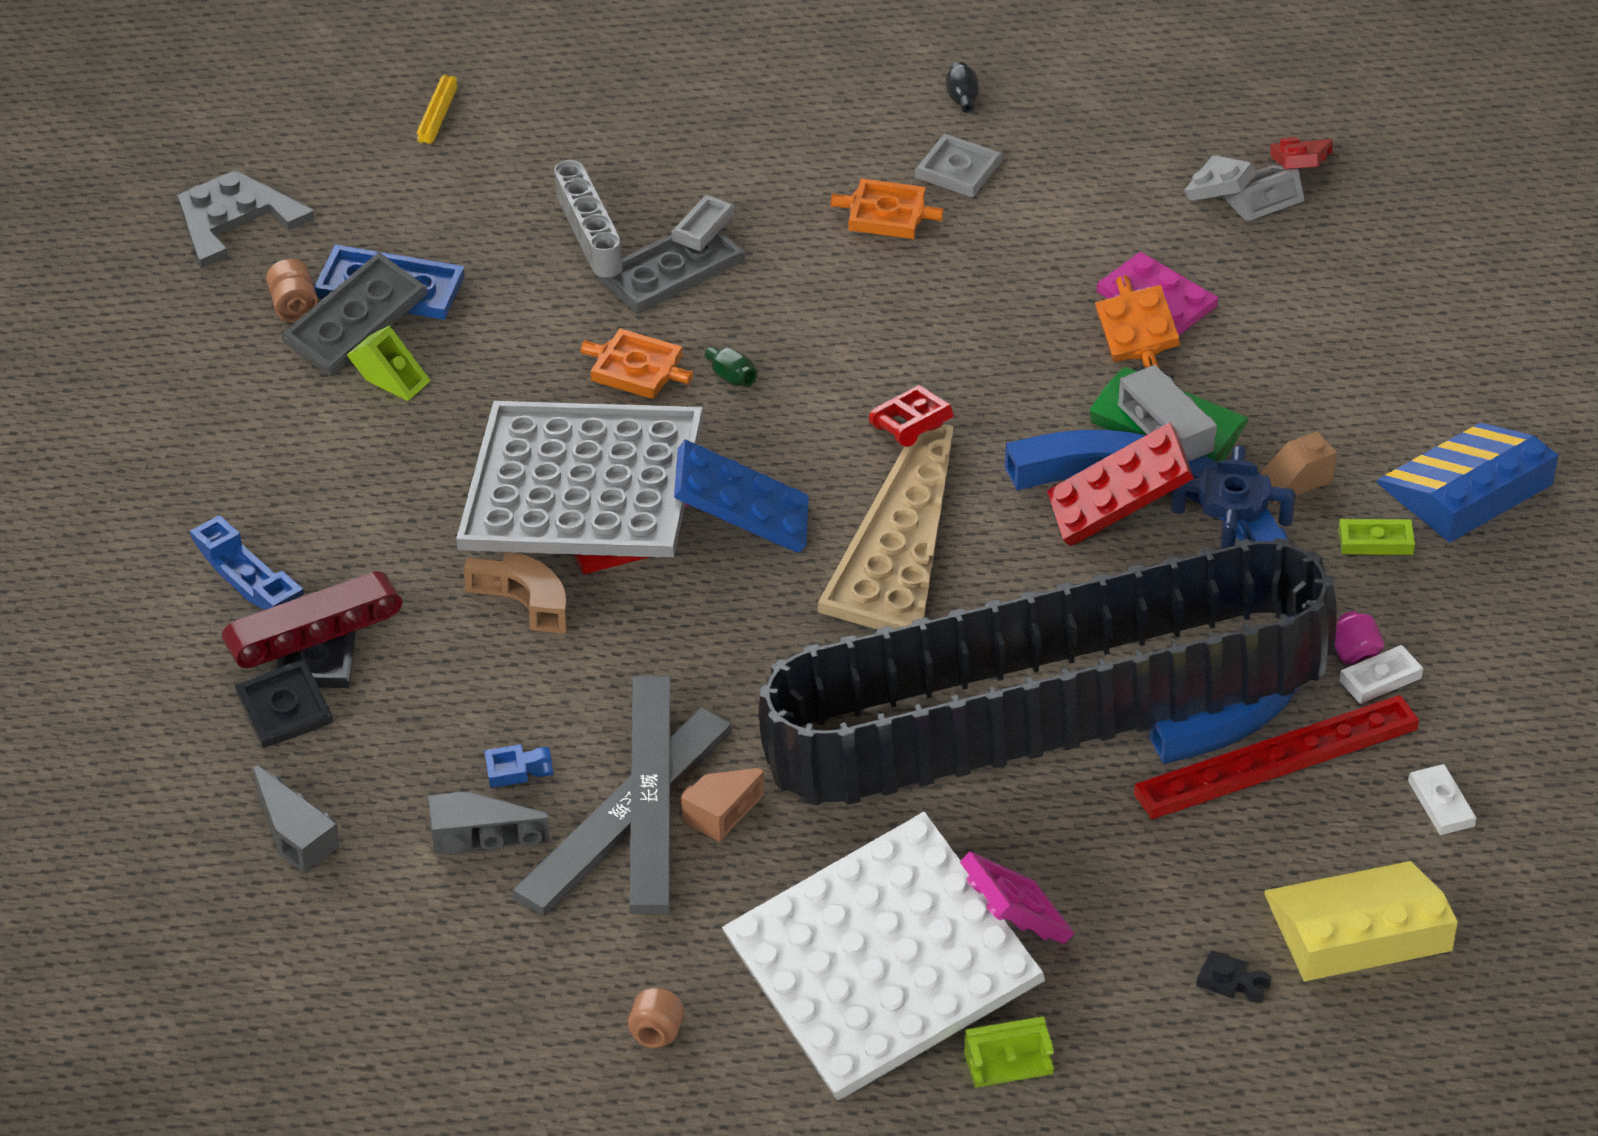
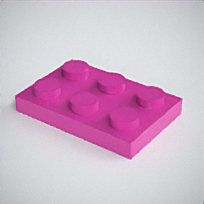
[1096,251,1218,336]
[960,851,1075,944]

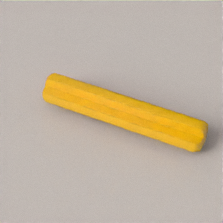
[417,75,458,144]

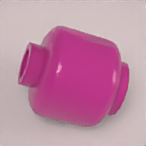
[1334,611,1384,666]

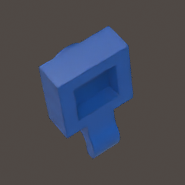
[484,744,554,788]

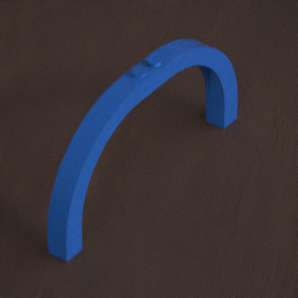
[1004,430,1299,764]

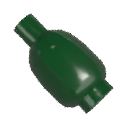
[704,346,757,387]

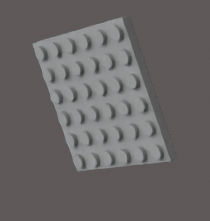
[456,401,703,558]

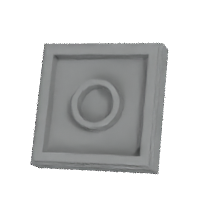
[914,134,1003,197]

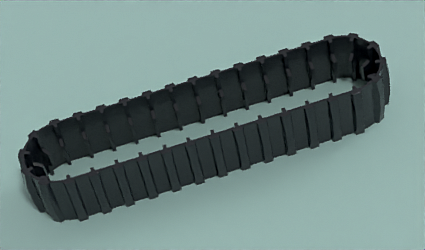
[758,538,1337,806]

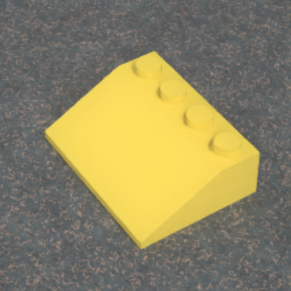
[1264,861,1458,981]

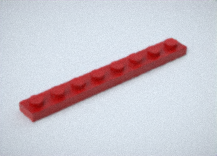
[1134,695,1419,820]

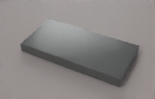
[597,231,745,314]
[281,252,428,376]

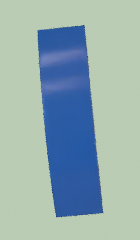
[190,515,304,610]

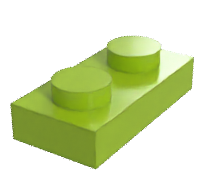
[1338,519,1415,555]

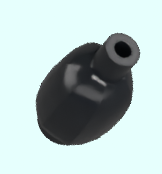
[946,62,978,113]

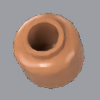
[628,988,684,1048]

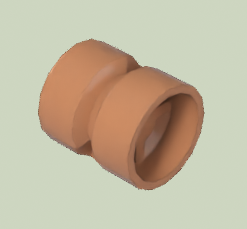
[266,259,319,323]

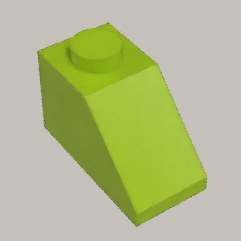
[347,325,431,401]

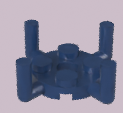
[1171,446,1296,549]

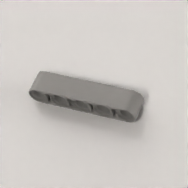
[554,160,623,278]

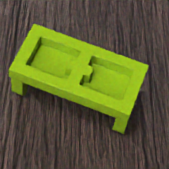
[964,1016,1054,1088]

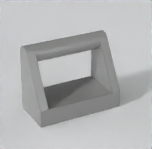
[1222,165,1305,221]

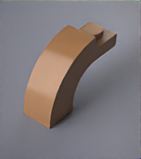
[464,552,567,634]

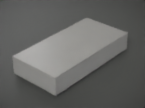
[672,195,735,252]

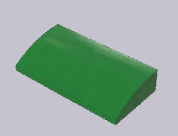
[1089,366,1248,462]

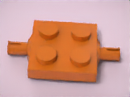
[830,178,944,239]
[1095,275,1180,369]
[580,328,693,400]

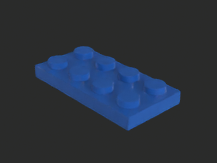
[314,244,465,320]
[674,439,809,552]

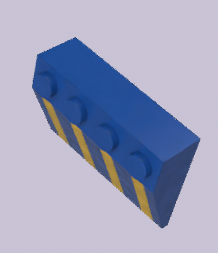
[1377,422,1559,543]

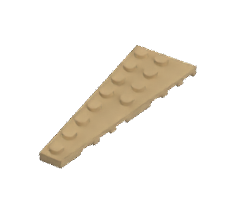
[818,424,953,629]

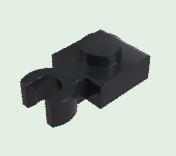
[1196,950,1272,1003]

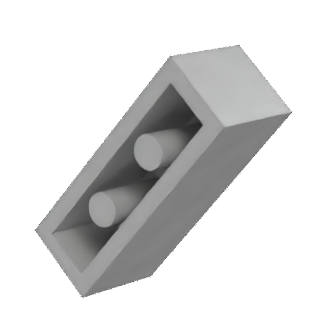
[1118,365,1217,462]

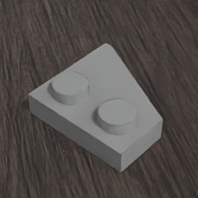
[1184,155,1257,201]

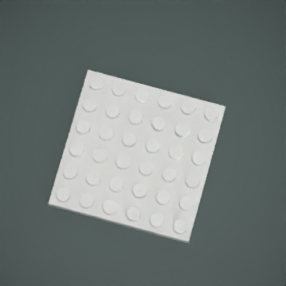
[722,812,1045,1100]

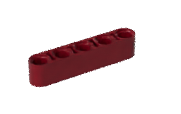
[221,571,403,669]

